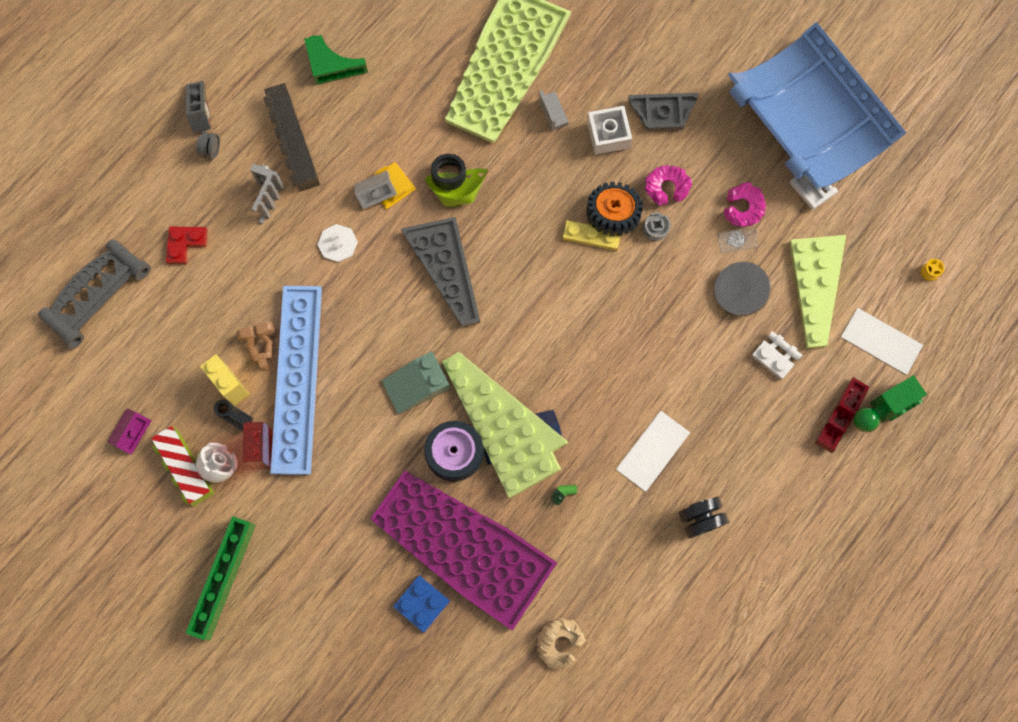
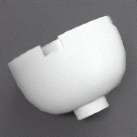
[196,443,238,483]

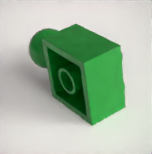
[854,375,927,432]

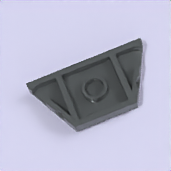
[628,93,698,131]

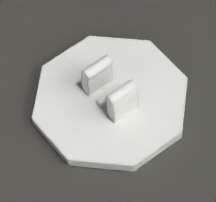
[318,224,358,263]

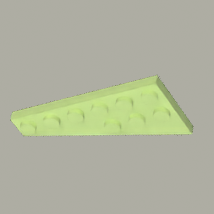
[789,235,846,349]

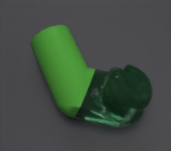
[551,485,577,505]

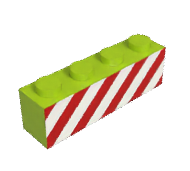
[151,426,215,506]

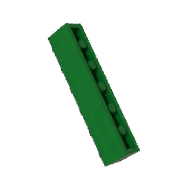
[185,516,256,640]

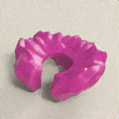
[645,165,692,206]
[724,182,766,227]

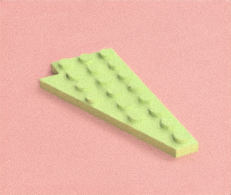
[442,352,568,498]

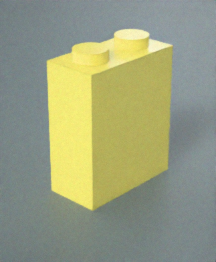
[200,354,250,406]

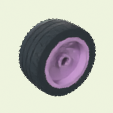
[424,421,484,481]

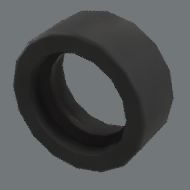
[431,153,466,191]

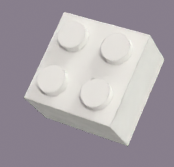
[587,106,632,155]

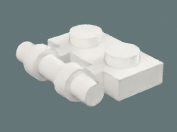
[752,331,802,380]

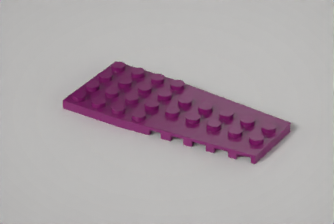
[371,471,557,631]

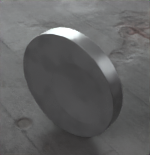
[714,262,771,317]

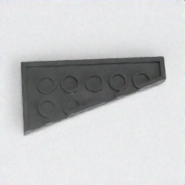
[401,217,480,327]

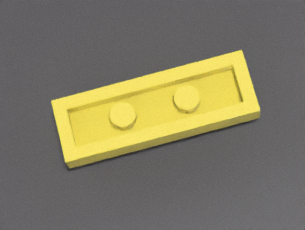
[563,220,620,251]

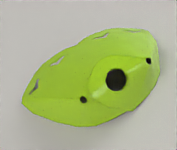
[425,168,488,207]

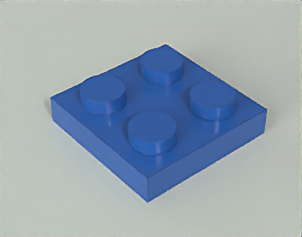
[393,575,450,633]

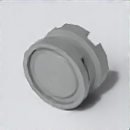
[643,212,671,241]

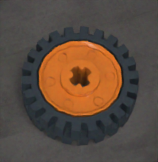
[586,182,643,236]

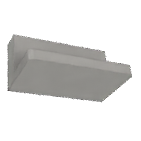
[538,90,569,131]
[354,170,397,209]

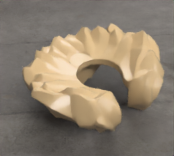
[537,618,586,670]

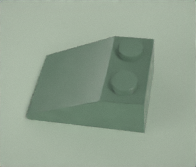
[382,351,450,415]

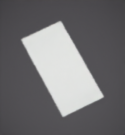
[841,308,923,375]
[616,411,690,492]

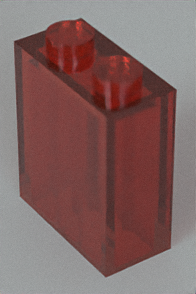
[242,422,273,470]

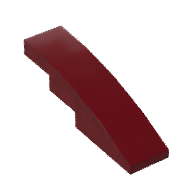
[815,377,870,453]

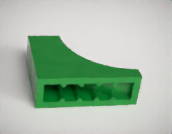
[304,35,368,85]

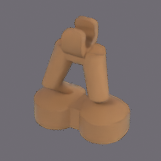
[236,322,275,370]

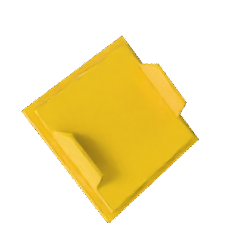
[374,162,416,210]

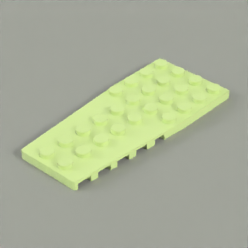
[445,0,571,143]

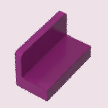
[107,408,152,455]

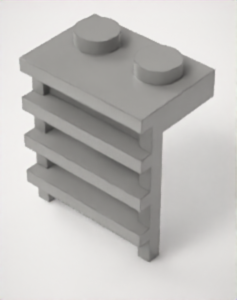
[250,164,284,224]

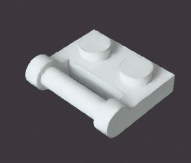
[789,174,839,211]

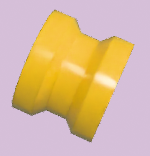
[921,259,945,281]

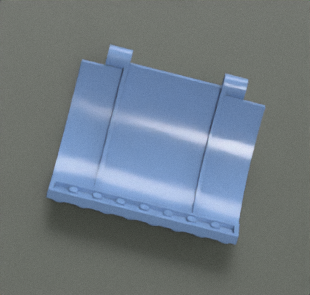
[728,22,907,189]

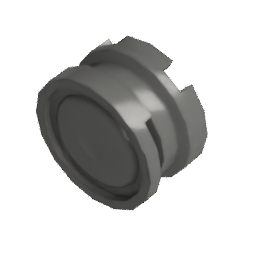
[197,131,220,159]

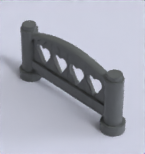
[38,239,151,349]

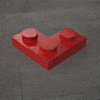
[166,226,208,264]

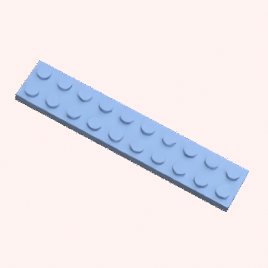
[271,286,322,475]

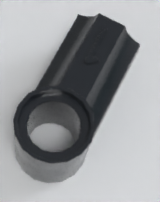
[214,400,254,432]

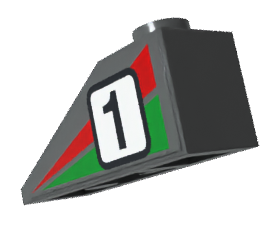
[186,81,211,133]

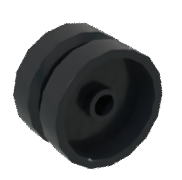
[678,496,730,539]

